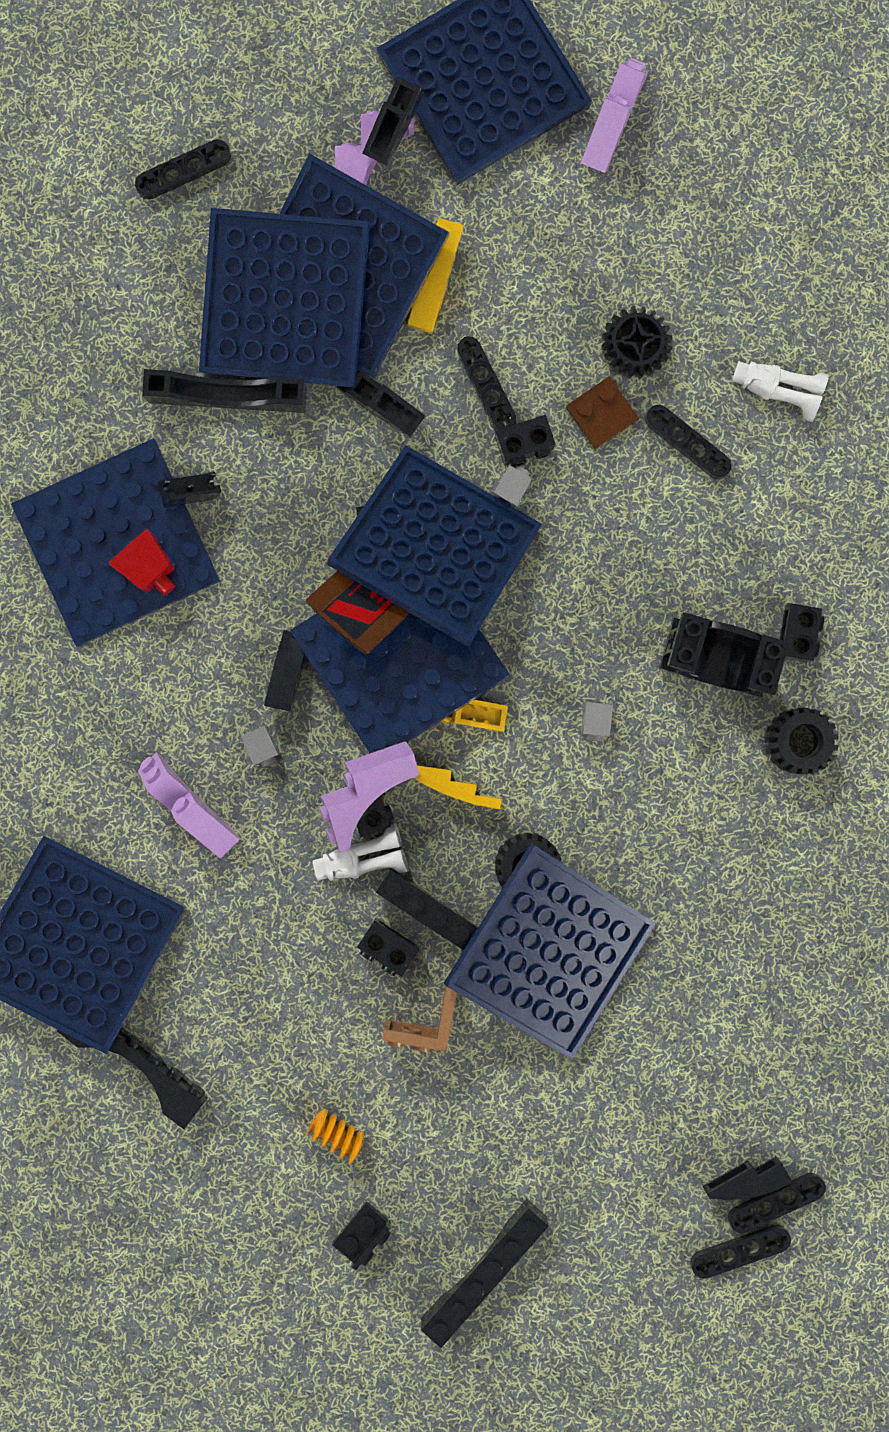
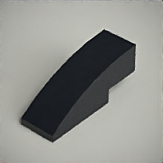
[362,76,424,166]
[264,630,306,712]
[702,1156,792,1200]

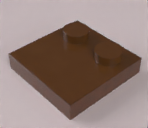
[566,376,639,450]

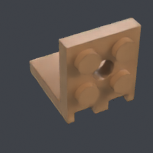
[382,976,457,1052]

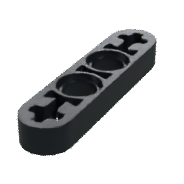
[135,139,231,200]
[457,336,516,430]
[645,405,732,479]
[728,1173,826,1234]
[690,1225,791,1279]

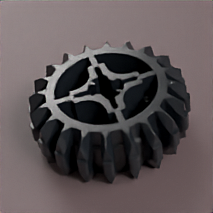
[601,306,673,379]

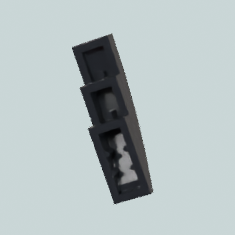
[334,370,426,438]

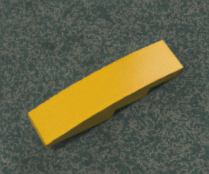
[407,217,464,334]
[442,700,508,732]
[414,765,502,810]

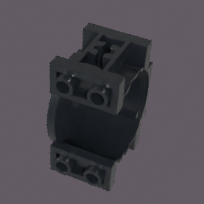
[659,612,790,697]

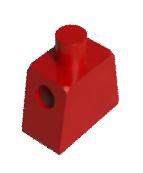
[108,529,175,596]

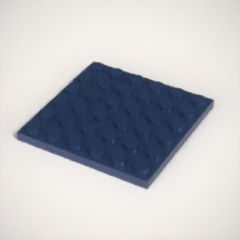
[377,0,592,185]
[279,153,450,378]
[199,208,370,388]
[11,438,221,647]
[326,445,542,647]
[290,613,510,753]
[0,836,186,1054]
[444,843,656,1060]

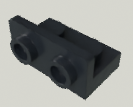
[332,1201,391,1271]

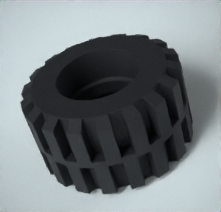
[765,708,839,775]
[495,833,562,888]

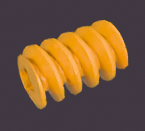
[305,1108,364,1165]

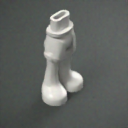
[732,361,829,422]
[313,823,409,881]

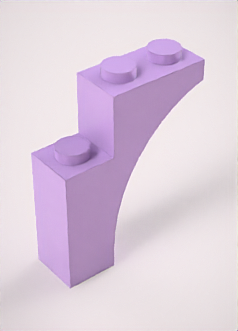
[581,58,649,173]
[335,111,414,185]
[319,741,419,852]
[138,752,239,859]

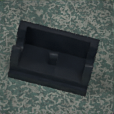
[157,471,222,508]

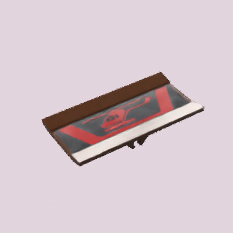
[306,571,410,655]

